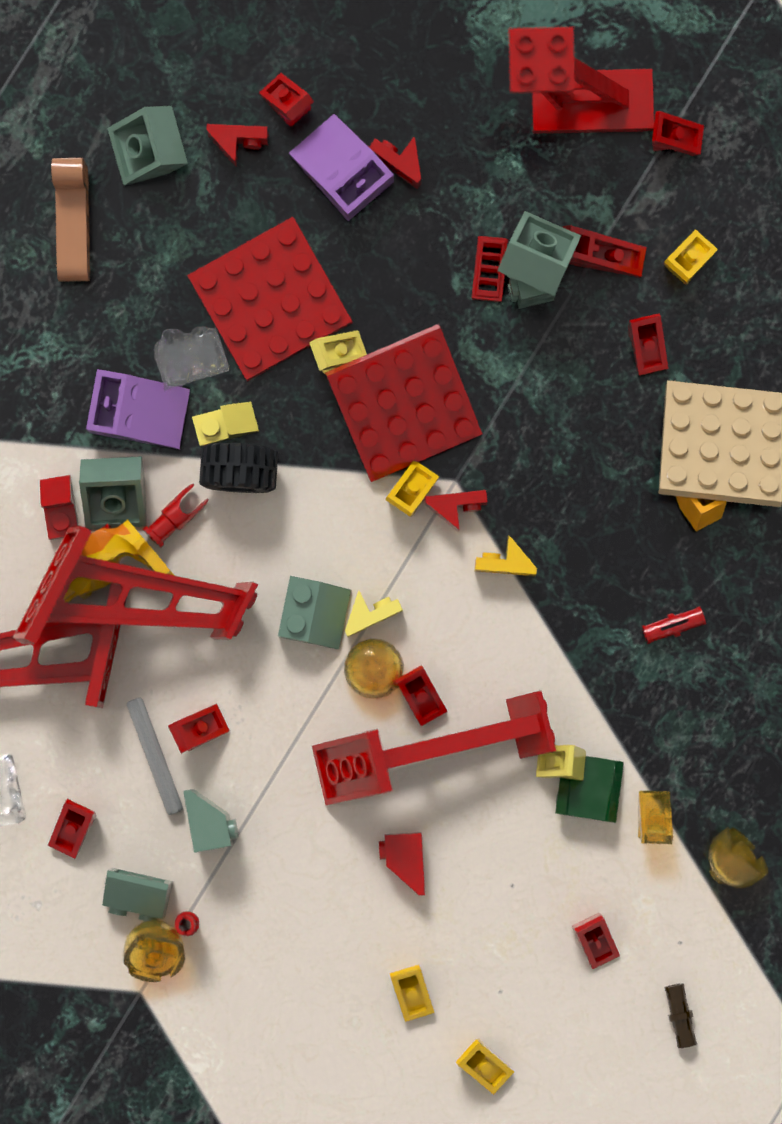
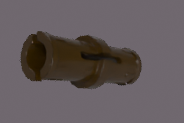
[664,983,697,1048]

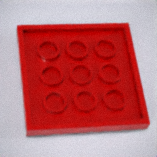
[187,217,352,381]
[325,324,482,482]

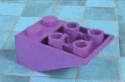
[289,114,394,221]
[86,369,190,449]

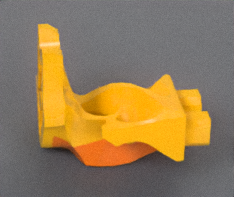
[64,519,174,603]

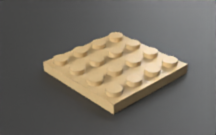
[658,380,782,507]

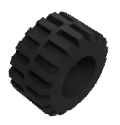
[199,443,278,493]

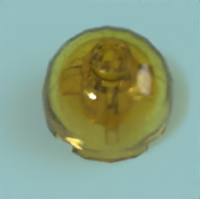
[344,638,404,699]
[708,827,768,889]
[123,920,186,982]

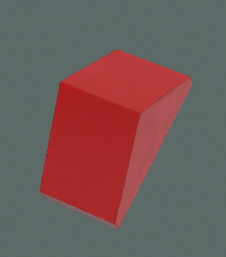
[572,913,620,969]

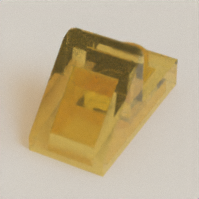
[638,791,673,844]

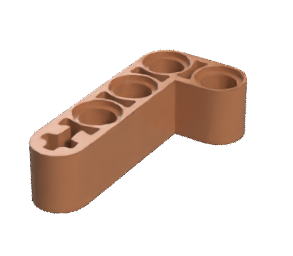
[51,158,90,282]

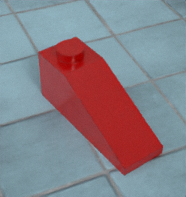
[563,225,647,277]

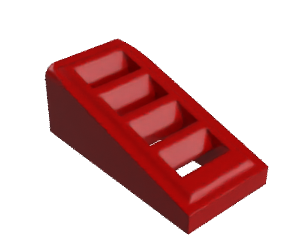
[471,236,508,302]

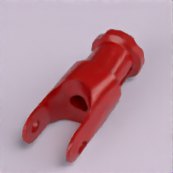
[143,483,209,548]

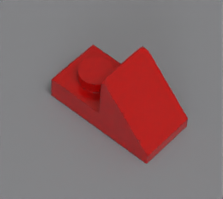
[259,73,314,126]
[652,111,704,156]
[206,124,269,167]
[369,137,421,189]
[628,313,669,375]
[40,475,78,540]
[425,490,487,532]
[395,665,448,727]
[168,704,230,754]
[48,799,97,859]

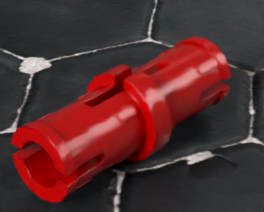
[642,606,706,644]
[175,911,199,936]

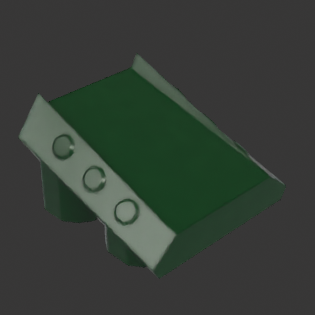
[555,756,624,823]

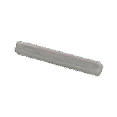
[127,698,183,815]

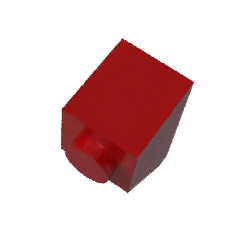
[379,832,425,895]

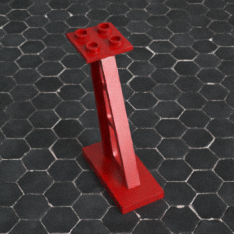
[509,27,654,134]
[12,525,258,644]
[0,583,128,708]
[312,690,556,805]

